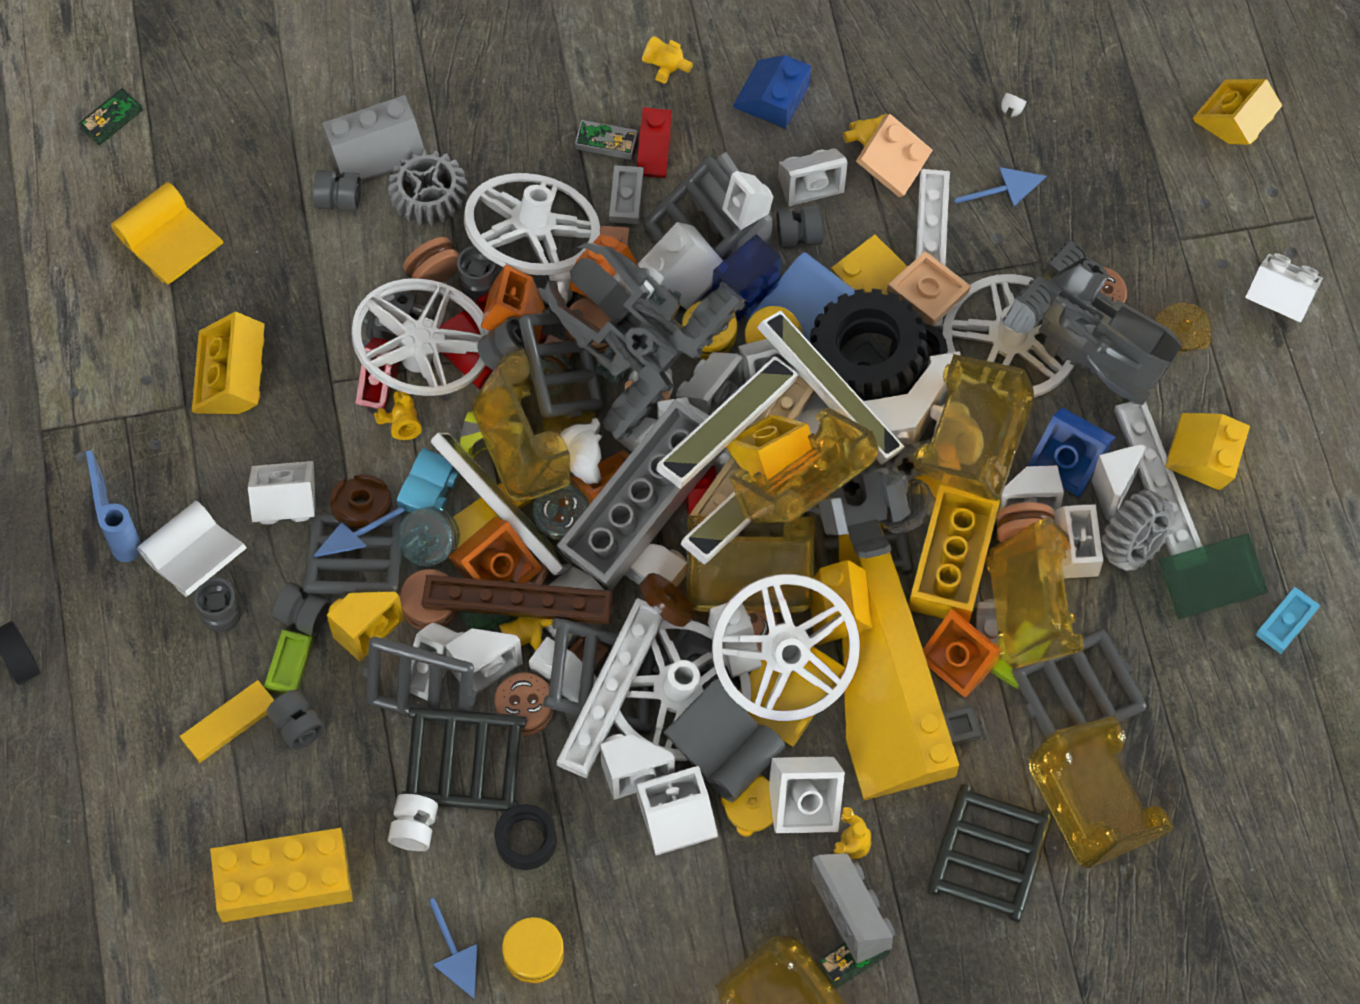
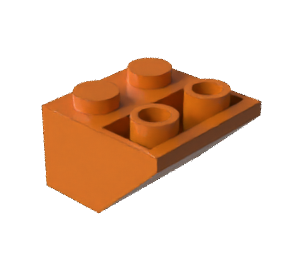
[481,264,546,344]

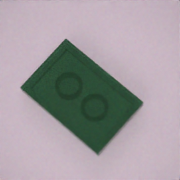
[1159,533,1268,620]

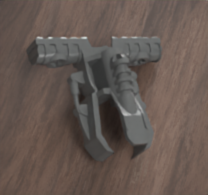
[1002,240,1182,405]
[544,243,745,440]
[762,433,938,558]

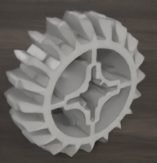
[388,149,468,227]
[1101,490,1175,571]

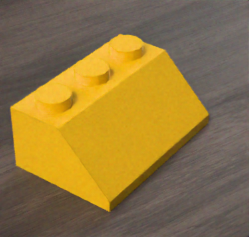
[191,311,265,414]

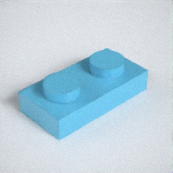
[1256,587,1320,654]

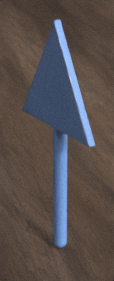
[954,167,1047,207]
[314,507,405,557]
[429,898,478,999]

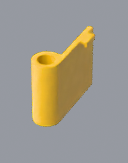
[110,182,223,285]
[739,646,846,747]

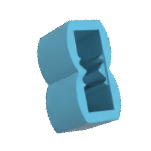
[397,448,460,514]

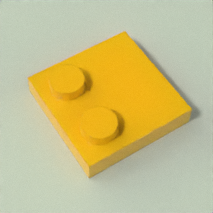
[831,234,908,295]

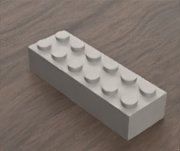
[557,399,726,591]

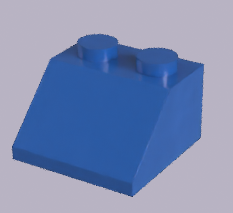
[733,55,811,129]
[1027,407,1116,497]

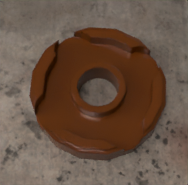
[329,474,392,528]
[640,573,695,627]

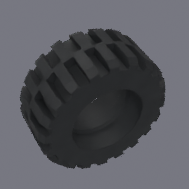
[810,288,928,401]

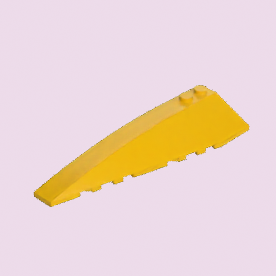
[838,521,959,801]

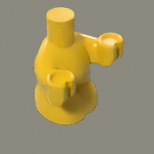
[642,36,693,84]
[843,114,888,152]
[374,391,422,441]
[499,617,553,652]
[833,807,871,859]

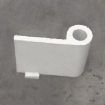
[137,500,246,597]

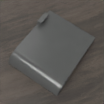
[664,679,785,803]

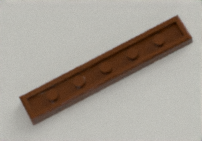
[421,575,614,625]

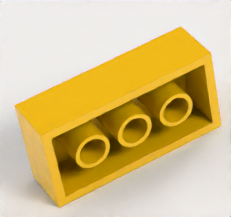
[909,485,1000,623]
[210,828,353,923]

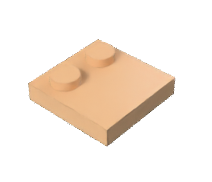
[856,114,933,197]
[886,251,971,326]

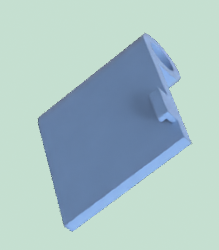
[748,252,855,342]
[86,450,141,562]

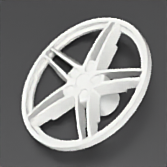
[464,173,600,275]
[942,274,1075,400]
[351,278,490,396]
[712,573,860,721]
[614,620,751,761]

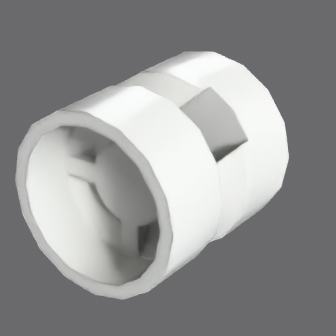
[387,794,438,851]

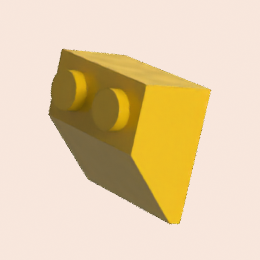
[1193,79,1282,145]
[1165,413,1250,491]
[725,414,818,486]
[808,559,873,645]
[327,592,404,662]

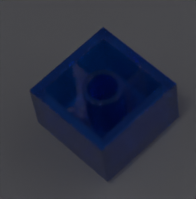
[712,234,782,322]

